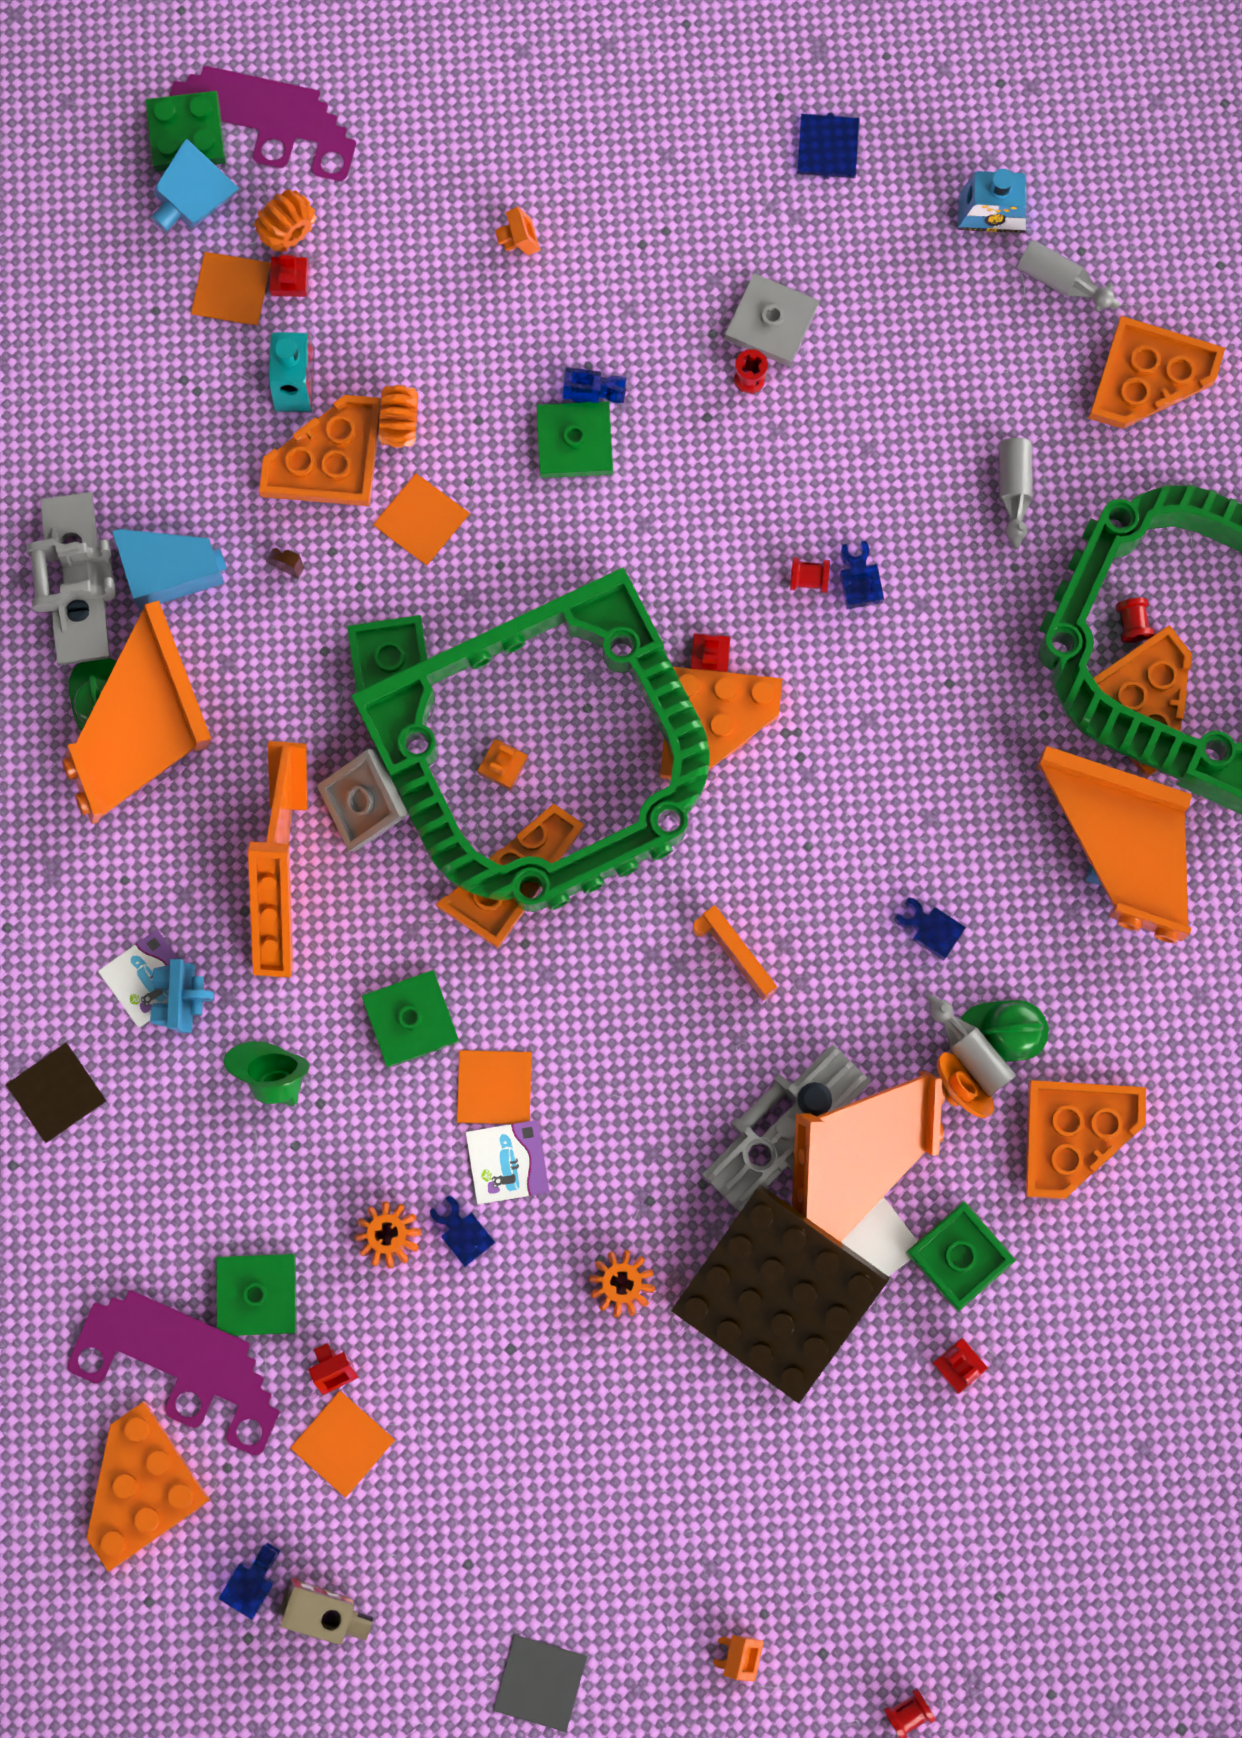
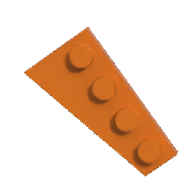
[435,803,585,949]

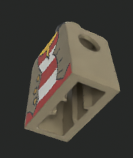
[277,1577,373,1645]

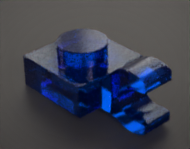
[218,1542,281,1620]

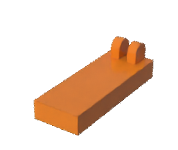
[693,905,778,1001]

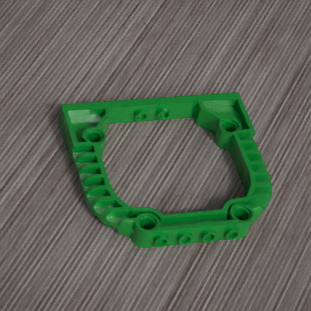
[1038,484,1242,815]
[351,567,710,912]

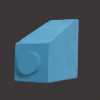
[112,529,227,610]

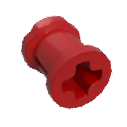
[734,349,768,394]
[790,557,830,593]
[1115,597,1155,643]
[883,1688,936,1738]

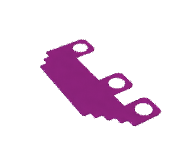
[169,66,357,181]
[68,1290,280,1455]

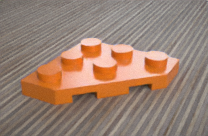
[1088,316,1226,429]
[259,395,381,507]
[1094,625,1192,779]
[660,667,783,779]
[1025,1080,1146,1200]
[86,1401,211,1572]

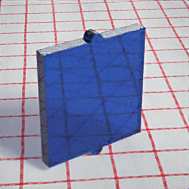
[797,112,860,180]

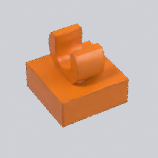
[495,206,541,256]
[477,739,528,791]
[713,1635,764,1681]

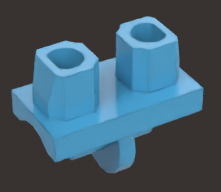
[150,959,215,1033]

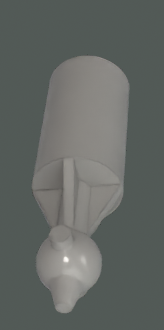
[1017,239,1121,312]
[999,438,1033,549]
[927,995,1016,1097]

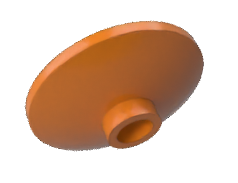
[936,1052,994,1118]

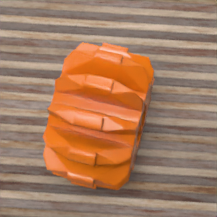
[254,189,317,253]
[378,384,418,448]
[354,1201,422,1269]
[589,1250,655,1318]

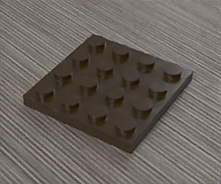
[671,1185,890,1404]

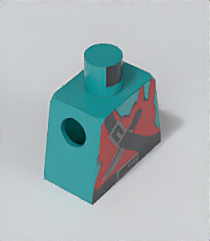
[269,332,315,412]

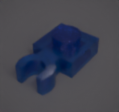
[562,367,626,403]
[840,541,884,609]
[894,897,966,961]
[430,1195,496,1268]

